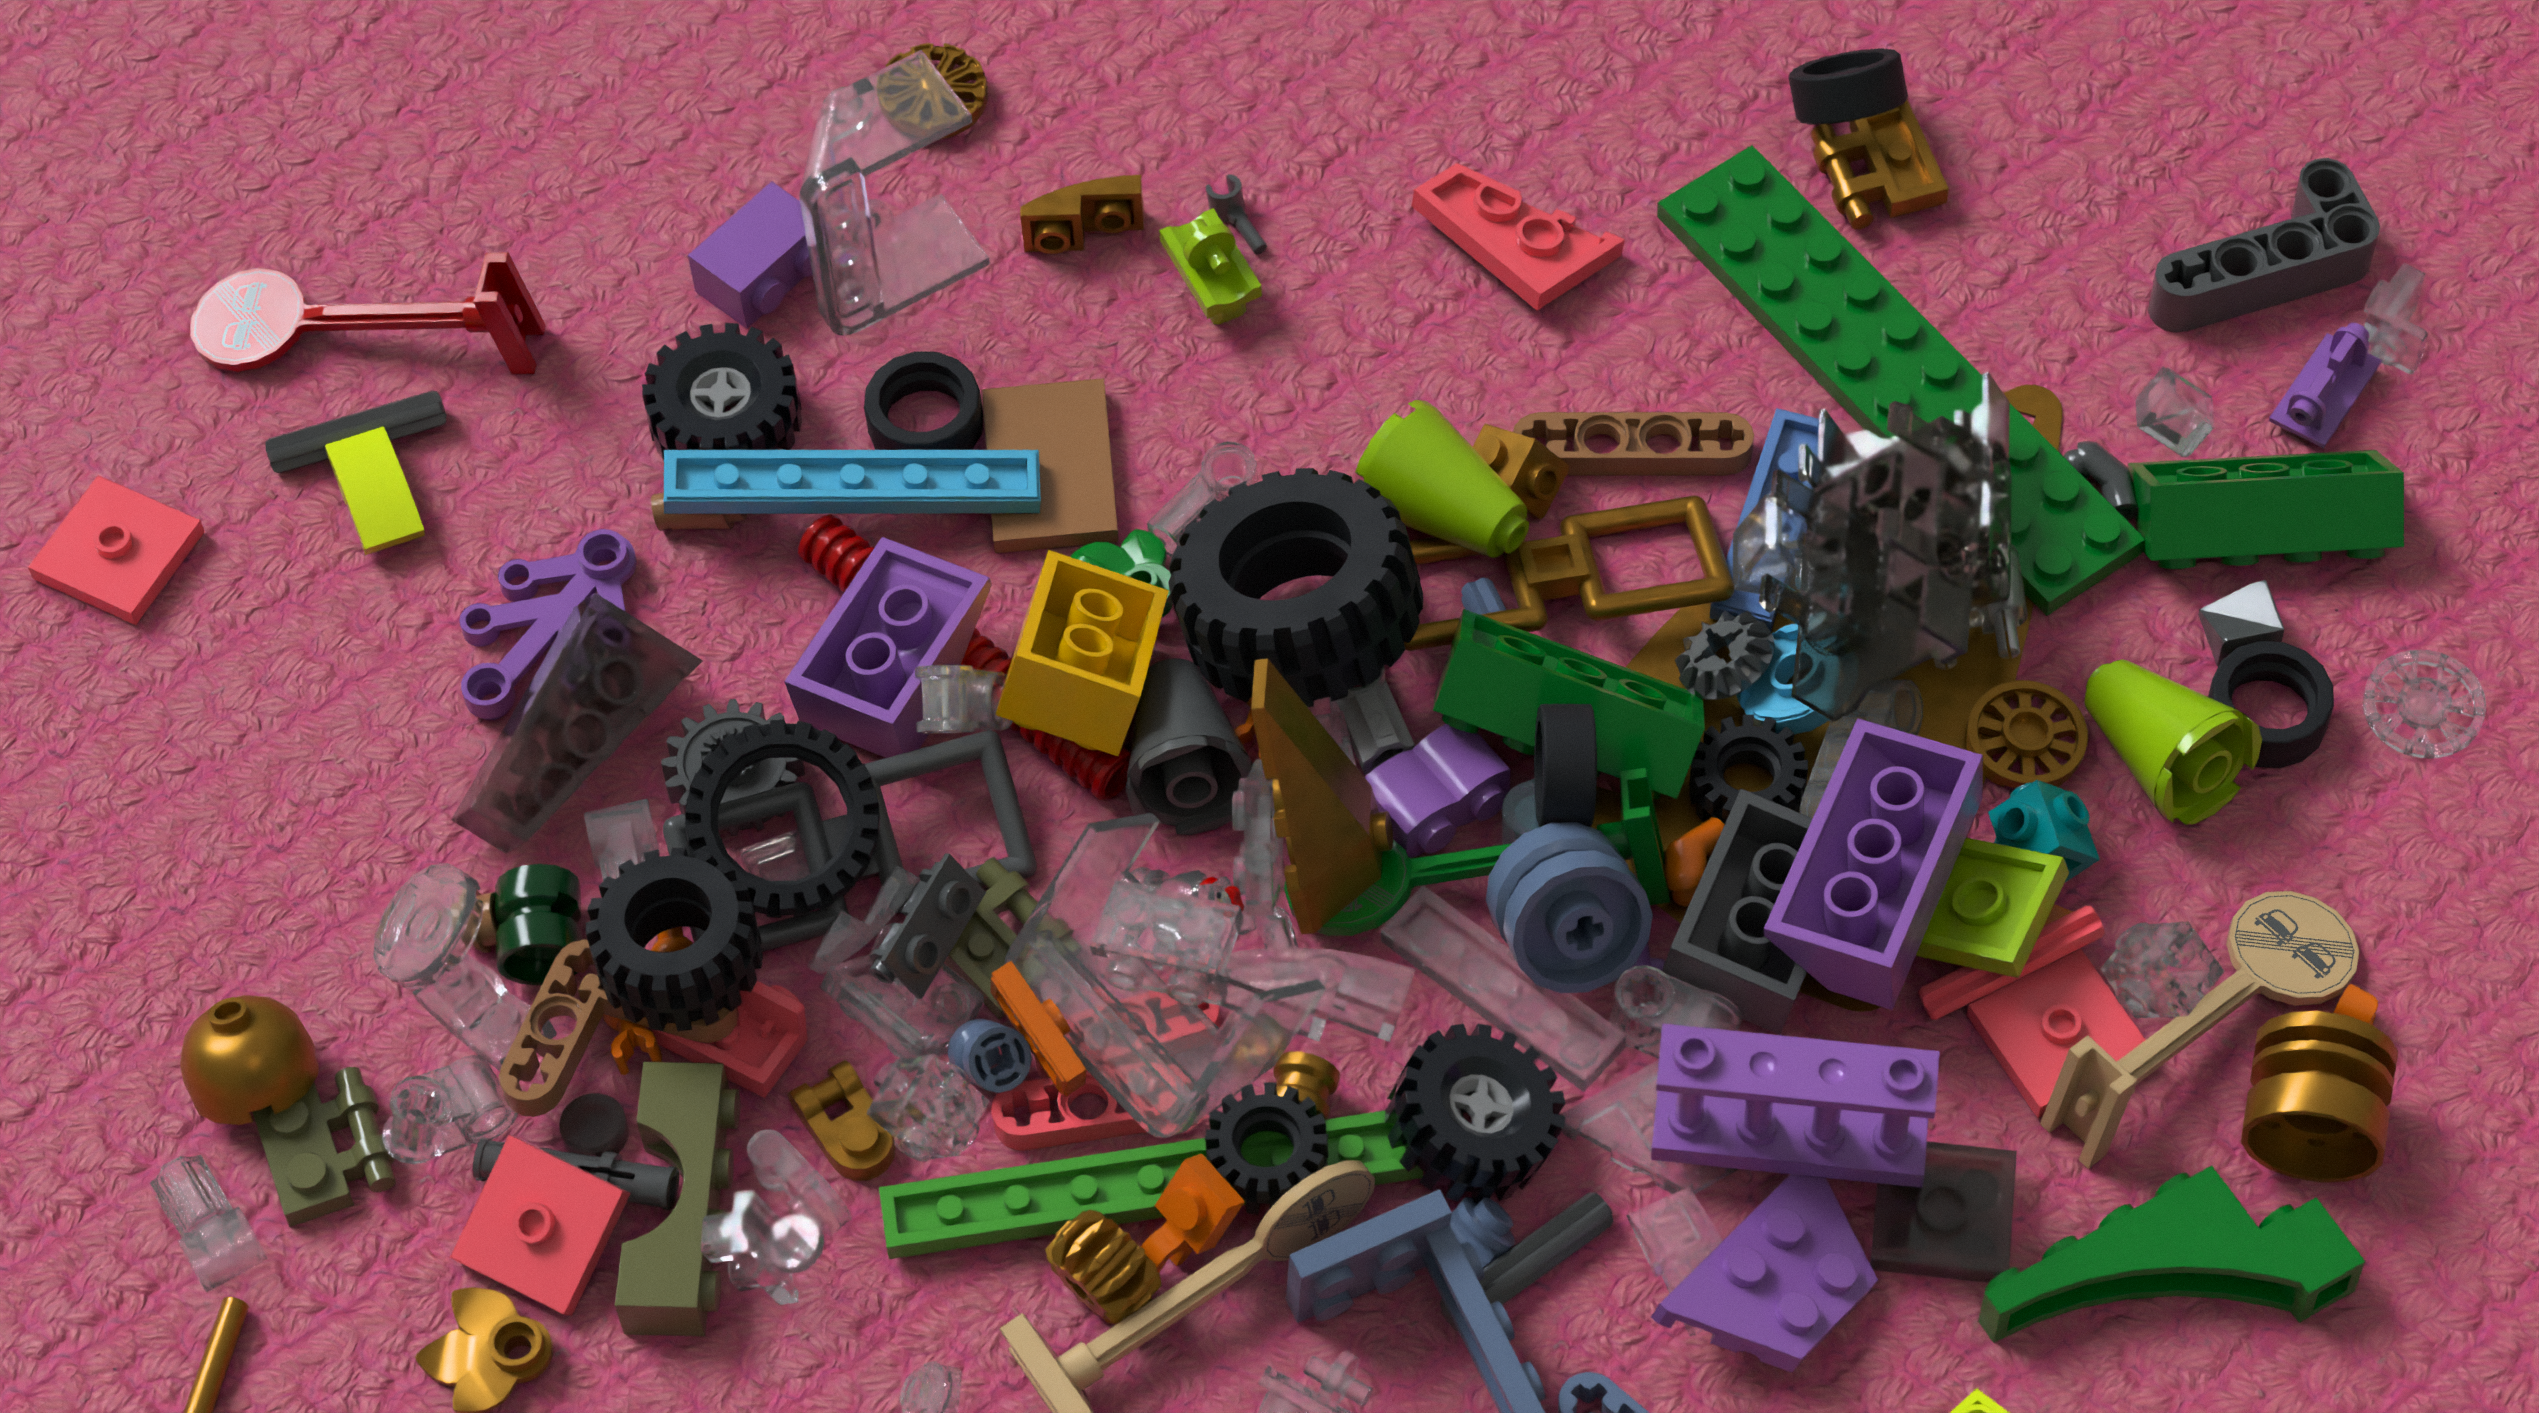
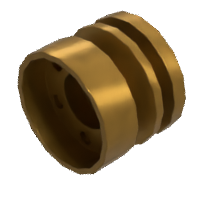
[2241,1011,2398,1183]

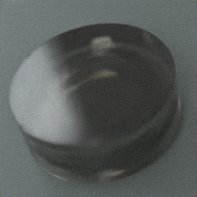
[559,1093,629,1157]

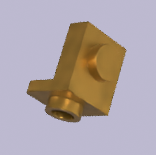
[1472,424,1569,519]

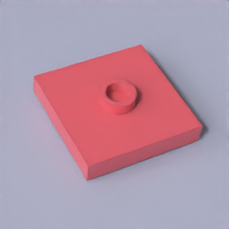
[28,475,205,625]
[1967,949,2146,1118]
[450,1135,631,1316]

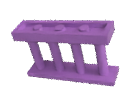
[1651,1024,1940,1188]

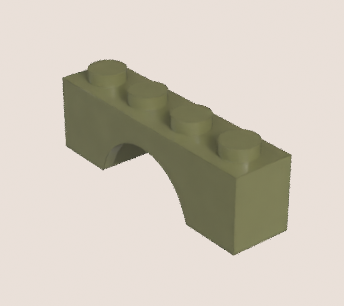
[615,1062,740,1336]

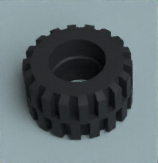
[586,848,763,1032]

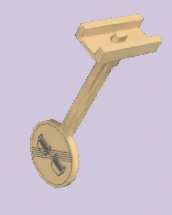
[2040,891,2360,1169]
[999,1160,1375,1413]

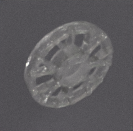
[2363,650,2486,759]

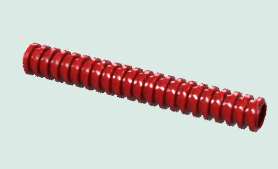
[798,514,1131,801]

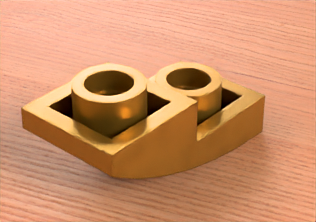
[1020,175,1144,254]

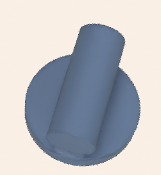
[1450,1197,1515,1268]

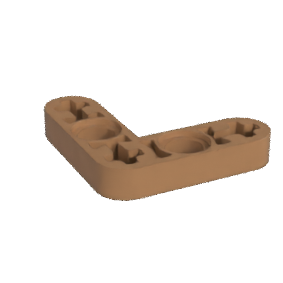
[499,939,739,1117]

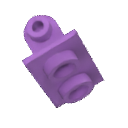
[2269,323,2382,448]

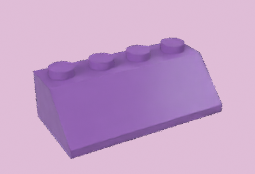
[1764,718,1983,1010]

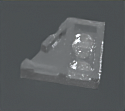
[1560,1060,1739,1200]

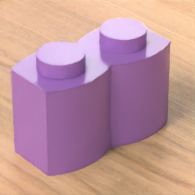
[1365,724,1510,858]

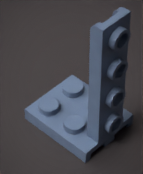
[1286,1189,1546,1413]

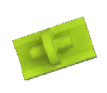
[1159,208,1262,325]

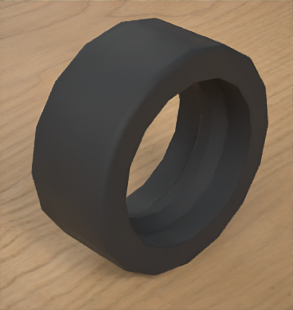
[1788,48,1908,125]
[864,351,983,450]
[2208,641,2334,768]
[1534,704,1597,827]

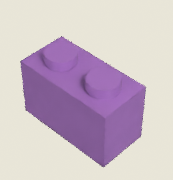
[688,181,830,329]

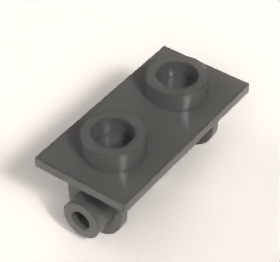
[869,853,986,1000]

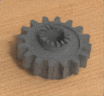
[661,699,805,836]

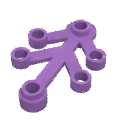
[459,529,638,720]

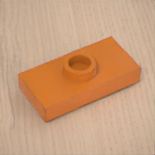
[991,961,1087,1096]

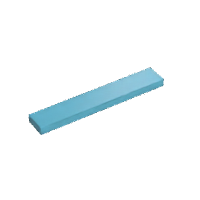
[664,450,1041,514]

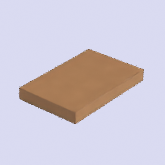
[982,378,1119,553]

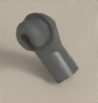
[2064,441,2138,521]

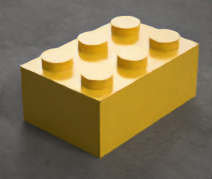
[995,550,1169,756]

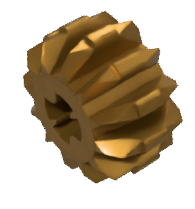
[1045,1210,1162,1325]

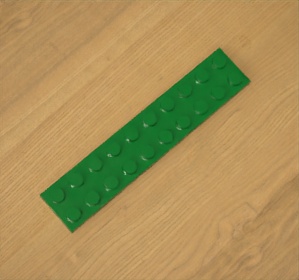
[1657,145,2145,616]

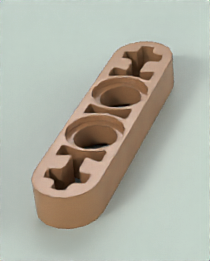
[1513,412,1754,476]

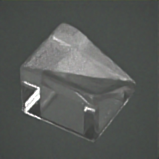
[2135,366,2215,457]

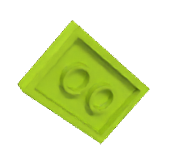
[1916,838,2069,978]

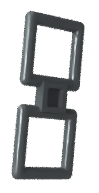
[663,730,1037,952]

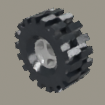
[642,323,802,460]
[1385,1024,1566,1204]

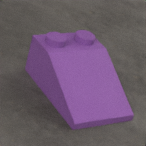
[784,537,992,758]

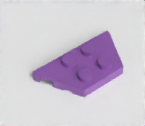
[1651,1174,1878,1373]

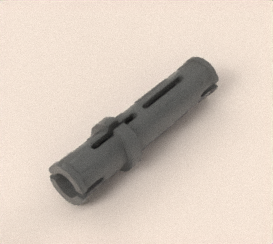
[473,1137,679,1210]

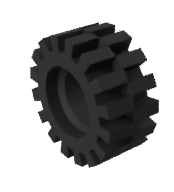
[1689,715,1808,824]
[1205,1082,1329,1215]

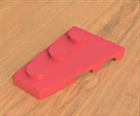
[1411,163,1625,311]

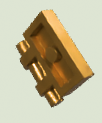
[1810,99,1949,230]

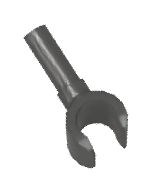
[1206,174,1267,254]

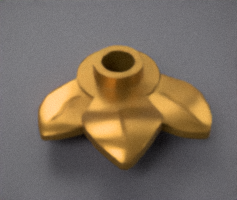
[416,1288,553,1413]

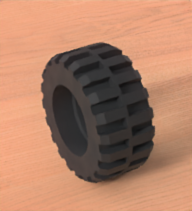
[1168,468,1423,707]

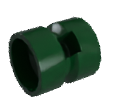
[495,864,582,986]

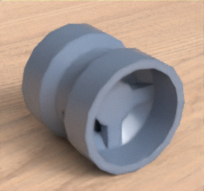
[947,1018,1032,1093]

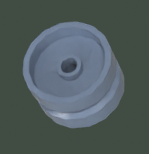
[1486,822,1653,993]

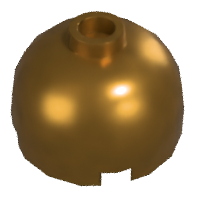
[180,996,319,1125]

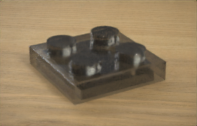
[1870,1141,2017,1283]

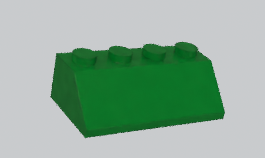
[2128,450,2404,569]
[1433,609,1705,799]

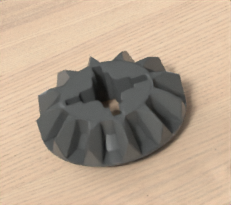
[1675,611,1774,700]

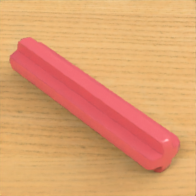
[1918,906,2105,1020]

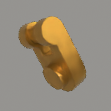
[788,1060,895,1181]

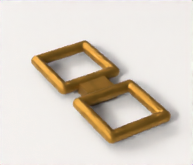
[1404,496,1735,651]

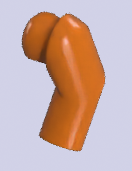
[1665,817,1725,907]

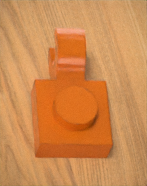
[1141,1153,1245,1273]

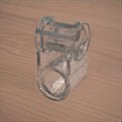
[915,665,1013,734]
[1609,965,1743,1059]
[382,1055,518,1164]

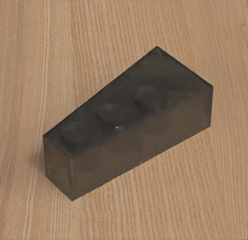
[451,593,703,853]

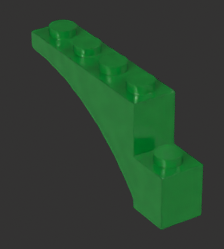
[1978,1165,2366,1343]

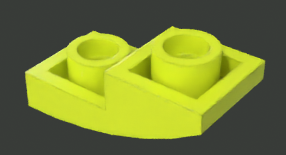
[325,426,425,555]

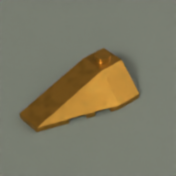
[1251,659,1393,935]

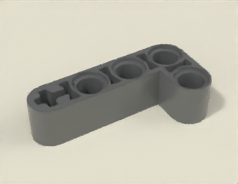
[2148,158,2380,333]

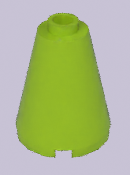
[1355,400,1529,558]
[2084,659,2262,825]

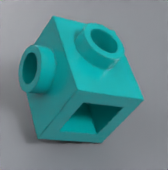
[1988,780,2100,882]

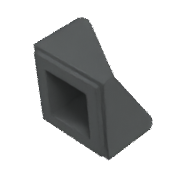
[2198,580,2285,666]

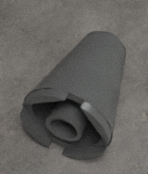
[1126,658,1256,835]

